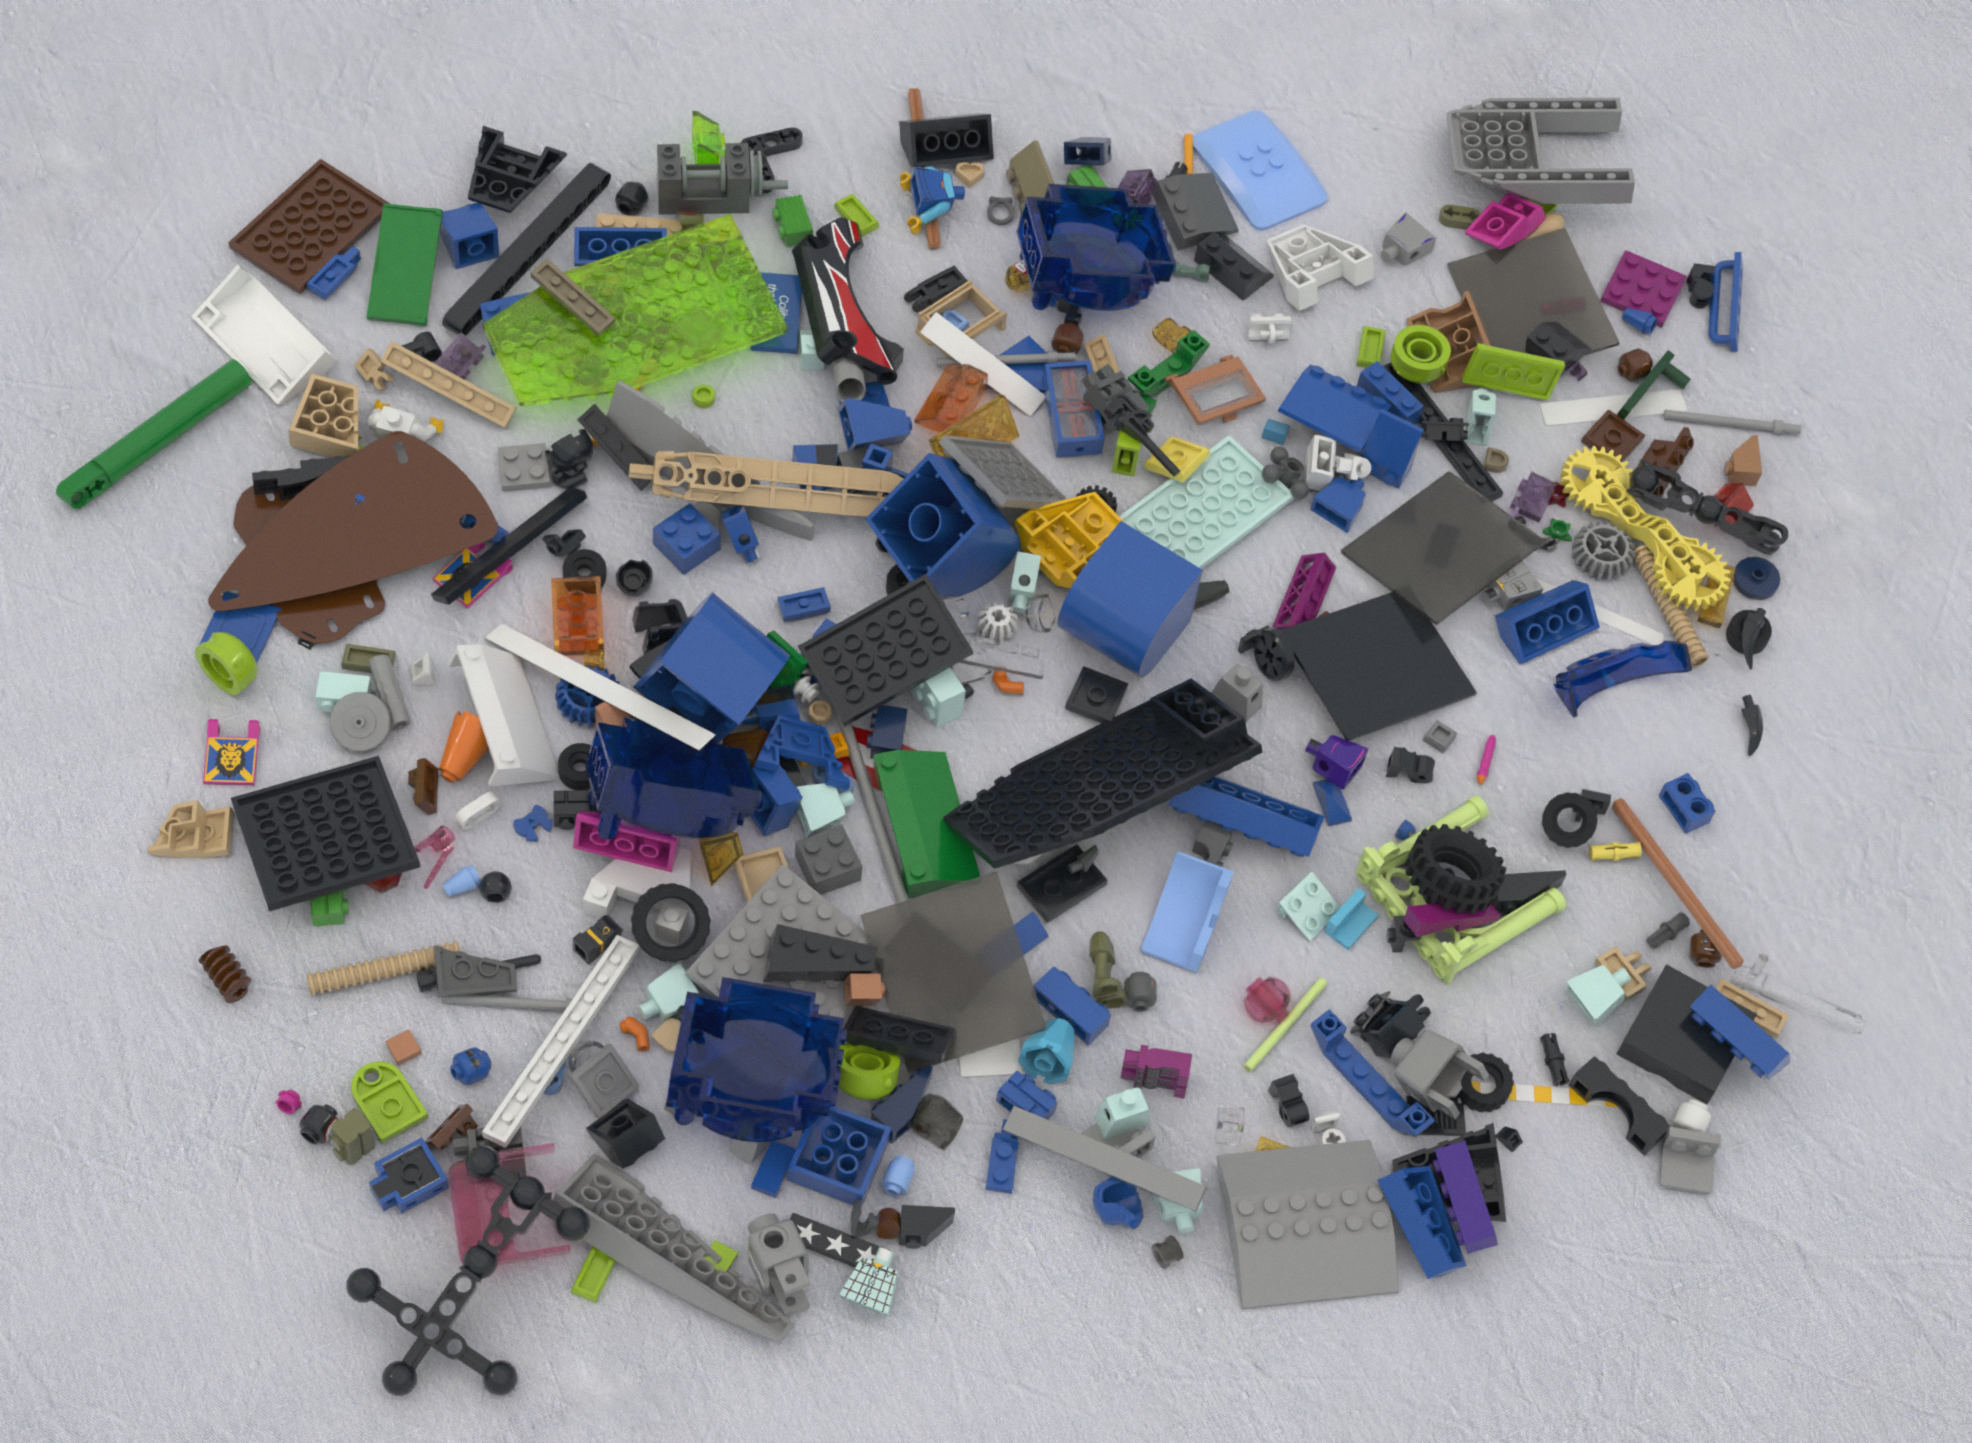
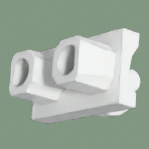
[1248,313,1291,344]
[1334,452,1371,480]

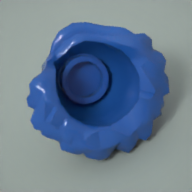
[1093,1177,1144,1229]

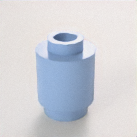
[881,1155,915,1197]

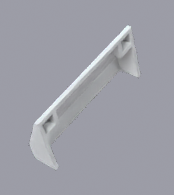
[191,265,337,406]
[448,644,560,786]

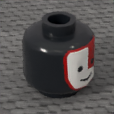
[299,1104,338,1145]

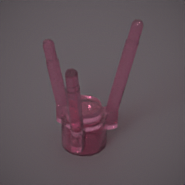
[414,826,455,889]

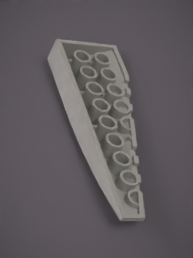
[553,1153,794,1343]

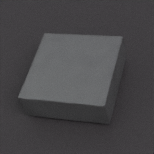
[1423,720,1457,753]

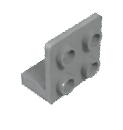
[1081,1116,1156,1158]
[1660,1127,1721,1195]

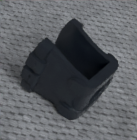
[632,599,688,654]

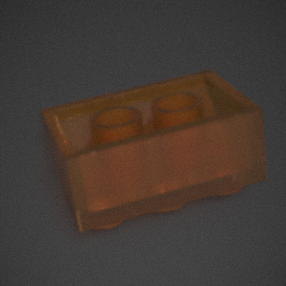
[914,364,988,437]

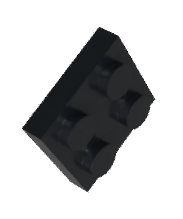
[1065,666,1129,723]

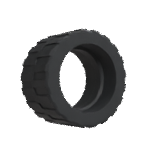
[631,883,711,962]

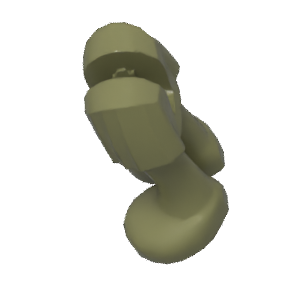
[1089,931,1127,1008]

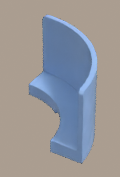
[1141,852,1234,973]

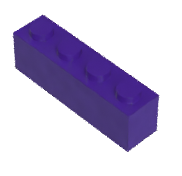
[1432,1141,1498,1254]

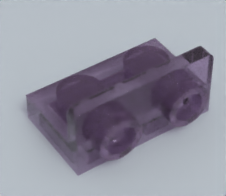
[1113,169,1157,213]
[1509,472,1557,523]

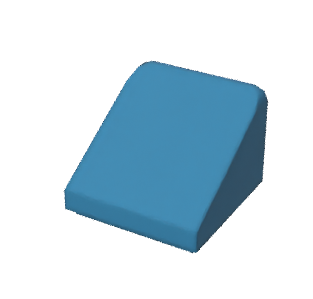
[1262,418,1290,445]

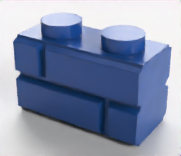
[996,1071,1058,1120]

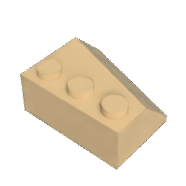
[289,374,359,457]

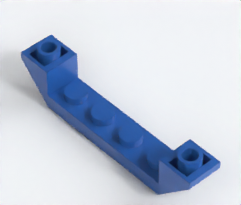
[1310,1009,1435,1137]

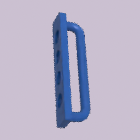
[1708,252,1743,352]

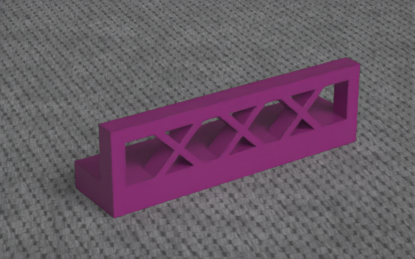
[1272,552,1336,630]

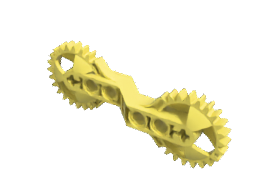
[1560,446,1731,611]

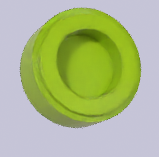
[692,385,715,408]

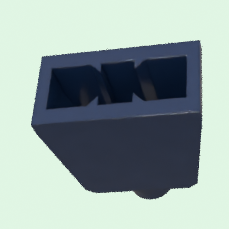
[1064,137,1112,165]

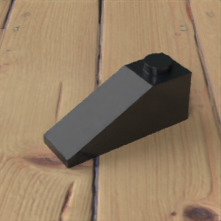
[1492,870,1567,914]

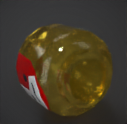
[1005,259,1039,293]

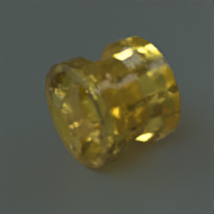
[584,649,605,671]

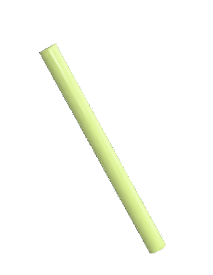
[1244,978,1327,1072]

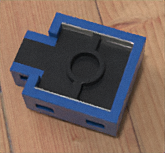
[369,1137,449,1214]

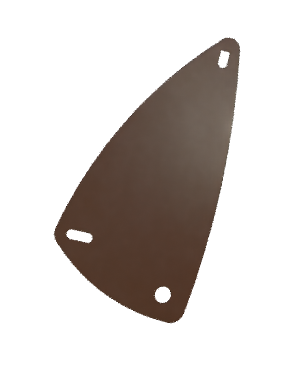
[208,431,498,611]

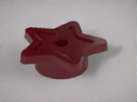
[1541,481,1570,508]

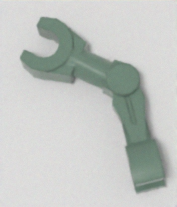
[1154,242,1210,282]

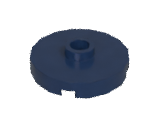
[1733,557,1781,600]

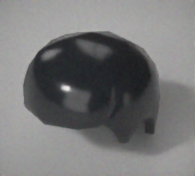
[616,559,653,596]

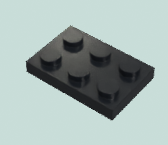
[1017,844,1108,923]

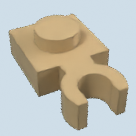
[354,348,394,391]

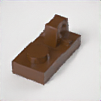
[408,758,438,815]
[425,1104,478,1151]

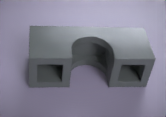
[1192,822,1233,867]

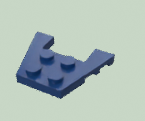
[755,715,850,790]

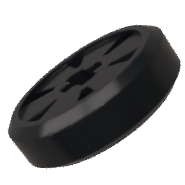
[1254,627,1295,681]

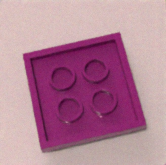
[1600,250,1687,328]

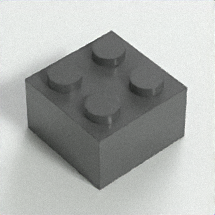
[795,825,863,895]

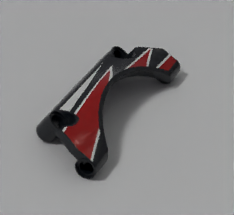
[792,217,898,385]

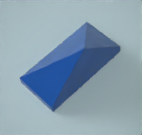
[1313,779,1352,826]

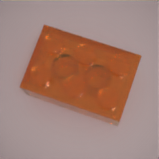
[551,576,604,656]

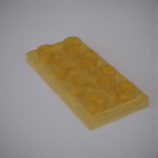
[928,395,1019,458]

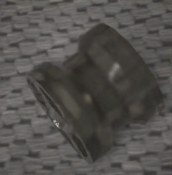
[1151,1235,1184,1268]

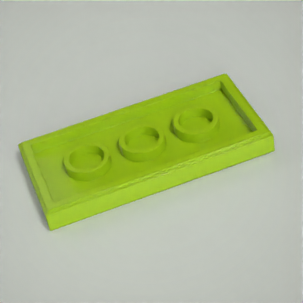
[1462,343,1565,400]

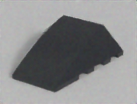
[468,126,567,213]
[1392,1123,1506,1222]

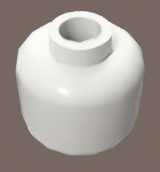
[1673,1099,1711,1132]

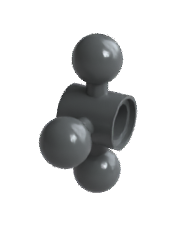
[1261,446,1309,500]

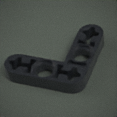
[741,127,803,193]

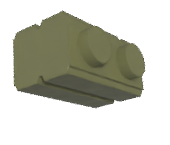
[330,1108,374,1166]

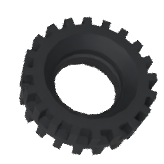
[1405,824,1506,914]

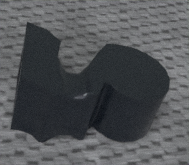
[1686,263,1716,309]
[1385,746,1435,783]
[1268,1074,1310,1128]

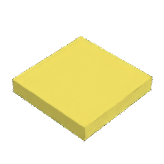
[1144,436,1210,483]

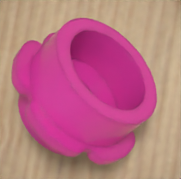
[276,1090,302,1114]

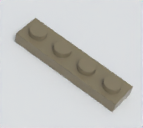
[530,258,615,337]

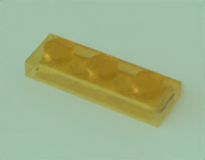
[1697,565,1736,629]

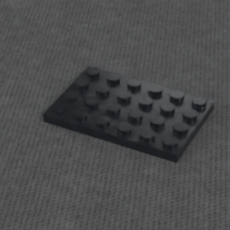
[798,574,974,727]

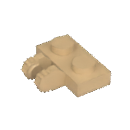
[1595,946,1652,1001]

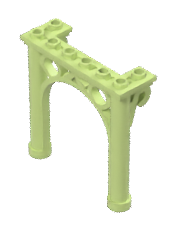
[1356,795,1566,985]

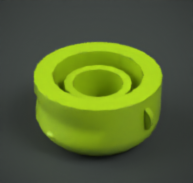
[1390,325,1451,383]
[195,632,258,696]
[833,1042,900,1100]

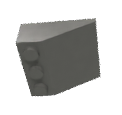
[1152,173,1239,251]

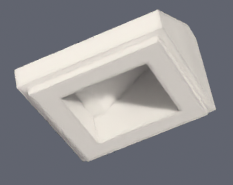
[1310,1110,1340,1133]

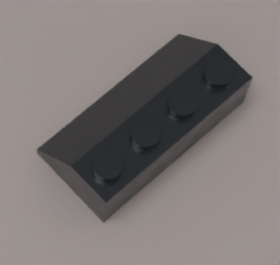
[899,113,994,167]

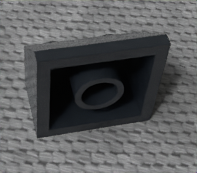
[1525,321,1590,377]
[586,1099,665,1169]

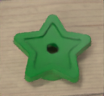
[1543,518,1572,542]

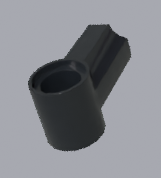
[402,332,442,362]

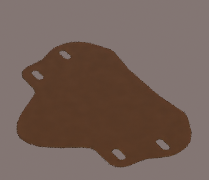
[233,486,385,643]

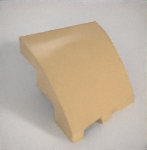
[148,800,234,858]

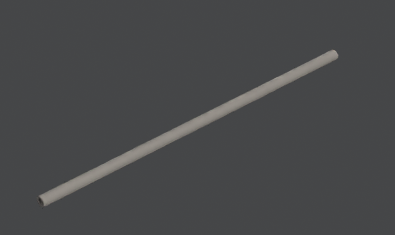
[834,710,951,1027]

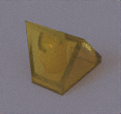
[698,824,744,886]

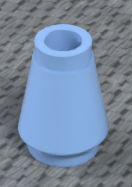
[442,865,481,897]

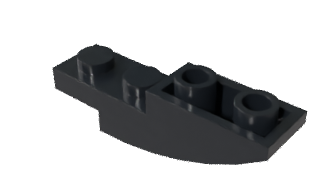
[252,456,349,500]

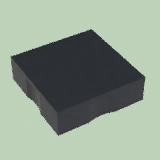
[1616,964,1757,1104]

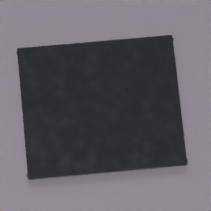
[1281,586,1477,741]

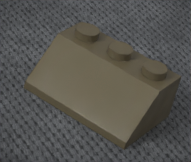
[1006,140,1058,225]

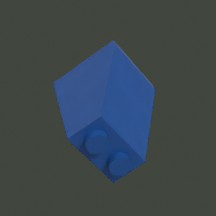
[440,203,499,269]
[838,398,912,451]

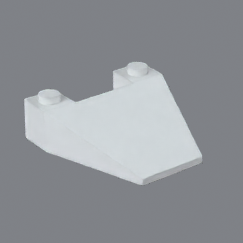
[1267,224,1374,311]
[583,847,691,945]

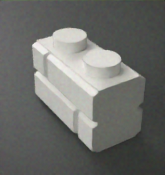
[1303,435,1336,491]

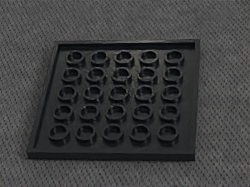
[231,756,420,912]

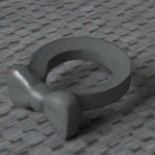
[987,196,1014,225]

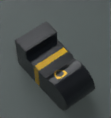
[572,915,622,965]

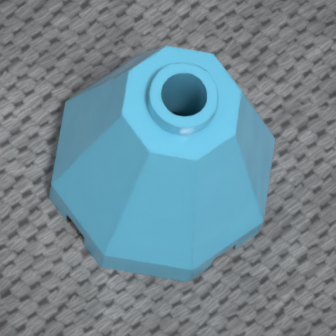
[1018,1018,1074,1084]

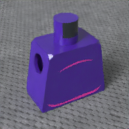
[1305,735,1369,790]

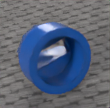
[1394,819,1416,841]

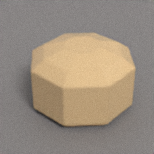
[808,700,832,725]

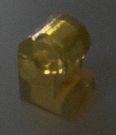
[1152,318,1191,354]

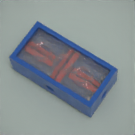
[1042,360,1105,457]

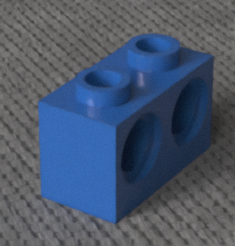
[1659,773,1716,834]

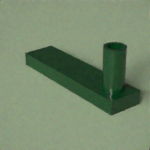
[1617,350,1691,420]

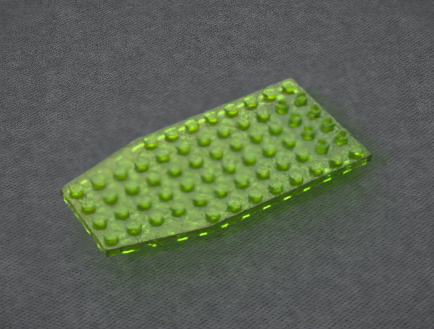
[483,214,788,406]

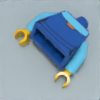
[899,166,965,234]

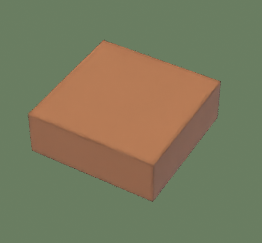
[385,1030,422,1065]

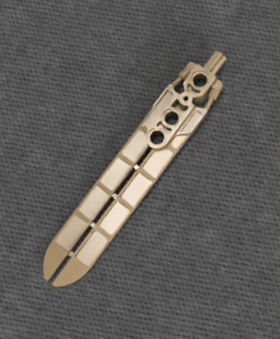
[629,451,904,517]

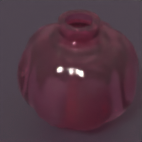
[1244,977,1291,1023]

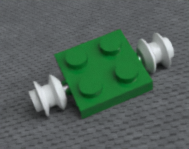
[756,627,819,703]

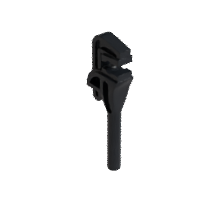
[1104,393,1181,477]

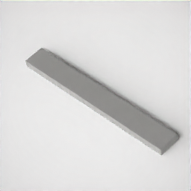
[1003,1106,1207,1212]

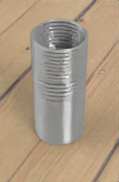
[832,355,866,402]

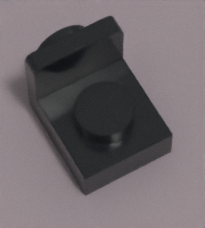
[1572,789,1611,822]

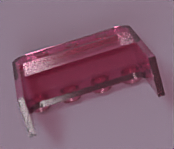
[448,1143,570,1266]

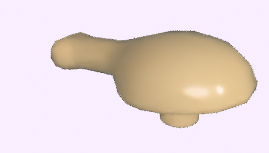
[1512,213,1565,252]

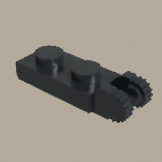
[903,265,968,313]

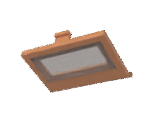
[1165,354,1266,425]

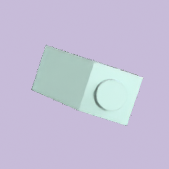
[799,330,825,370]

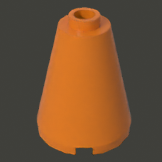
[439,711,489,783]

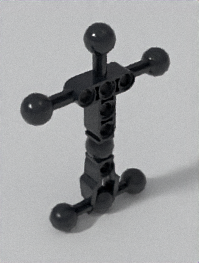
[346,1146,590,1396]

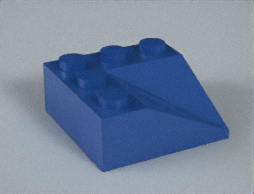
[787,1100,892,1206]

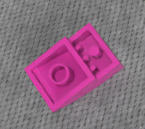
[1465,193,1546,250]

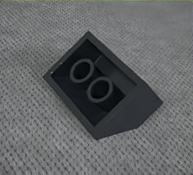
[1194,232,1274,301]

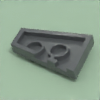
[433,945,517,998]

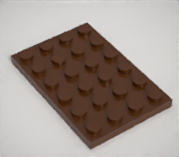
[228,159,390,294]

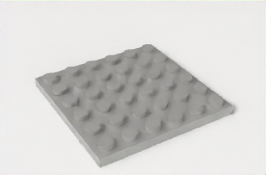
[685,864,899,1071]

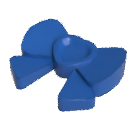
[513,805,553,842]

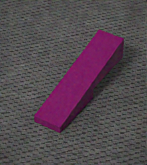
[1404,903,1500,937]

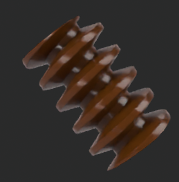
[199,945,252,1003]

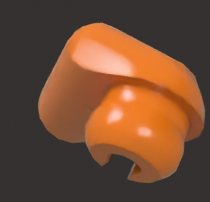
[992,667,1024,694]
[619,1017,650,1052]

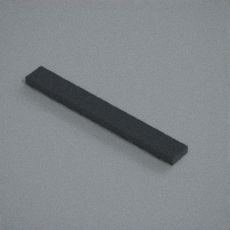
[1383,363,1503,505]
[431,487,587,605]

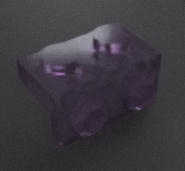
[434,333,486,380]

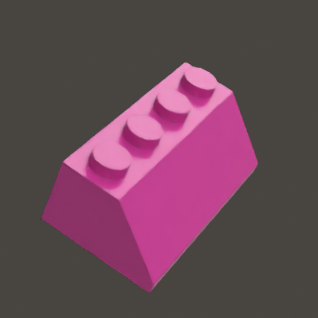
[573,810,681,872]

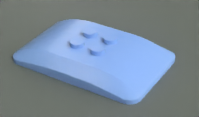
[1193,110,1327,230]

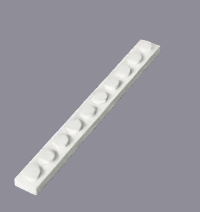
[482,935,640,1148]

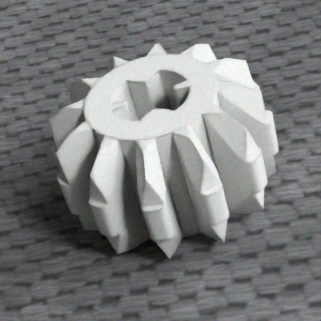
[977,601,1018,643]

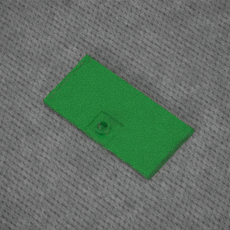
[366,204,443,326]

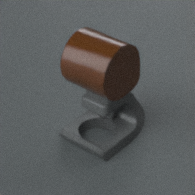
[851,1200,900,1239]

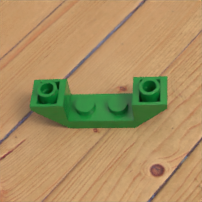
[1128,330,1210,396]

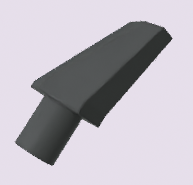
[1068,845,1099,874]

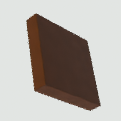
[1581,409,1646,462]

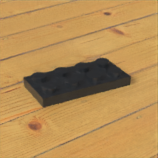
[840,1006,955,1063]

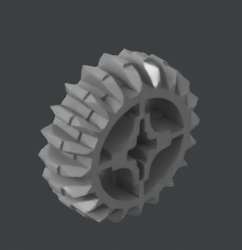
[1571,521,1636,582]

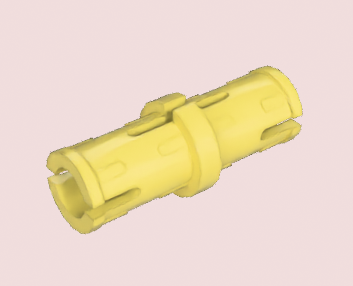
[1589,842,1642,861]

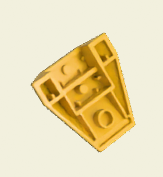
[1015,492,1125,588]

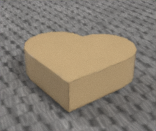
[955,162,985,188]
[651,1018,683,1054]

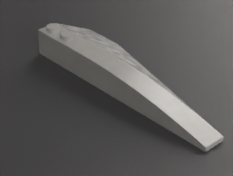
[607,380,814,541]

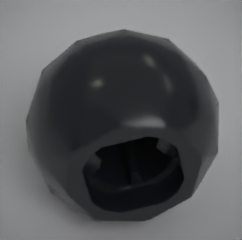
[479,871,512,903]

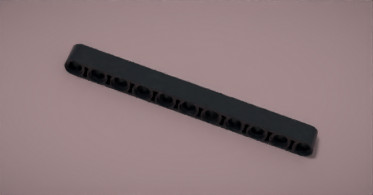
[442,163,611,337]

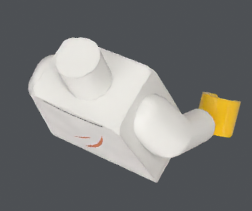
[368,399,444,447]

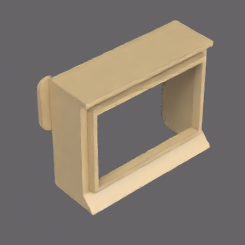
[916,280,1007,357]

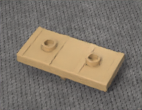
[732,846,788,903]

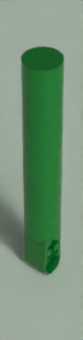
[56,359,252,509]

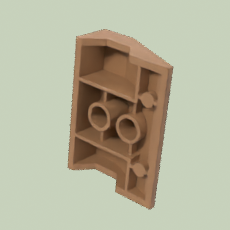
[1406,291,1493,393]

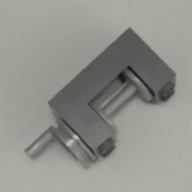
[657,143,788,215]

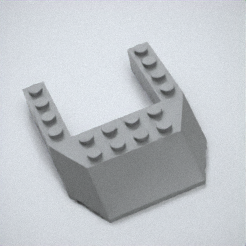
[1446,98,1635,204]

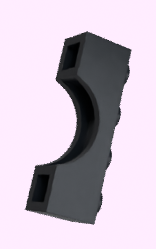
[1569,1056,1671,1156]

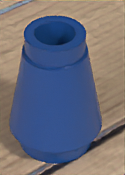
[1622,307,1658,334]

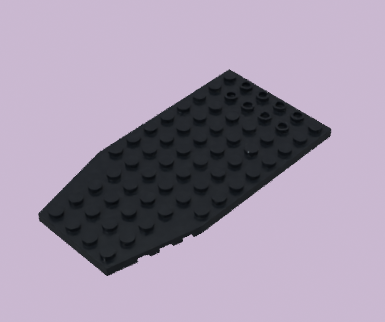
[943,678,1263,869]

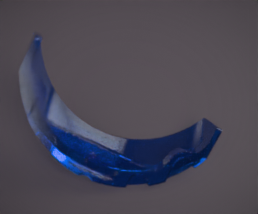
[1554,641,1692,718]

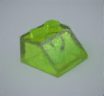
[692,111,725,164]

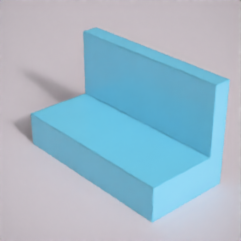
[1325,888,1379,950]

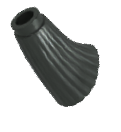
[1193,580,1229,610]

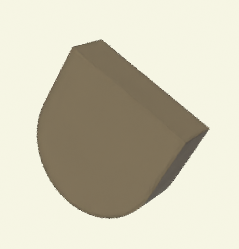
[1484,447,1509,473]

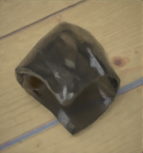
[910,1093,964,1150]

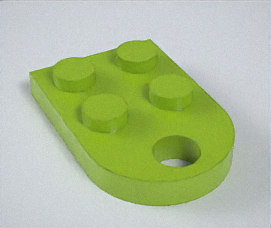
[351,1061,429,1144]

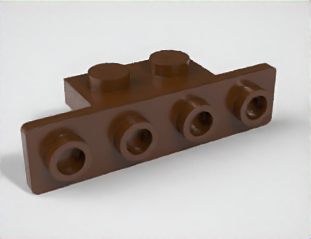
[1636,427,1694,497]

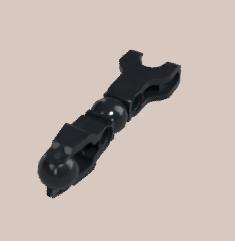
[1626,460,1788,555]

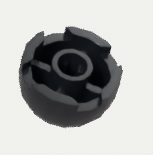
[545,429,594,474]

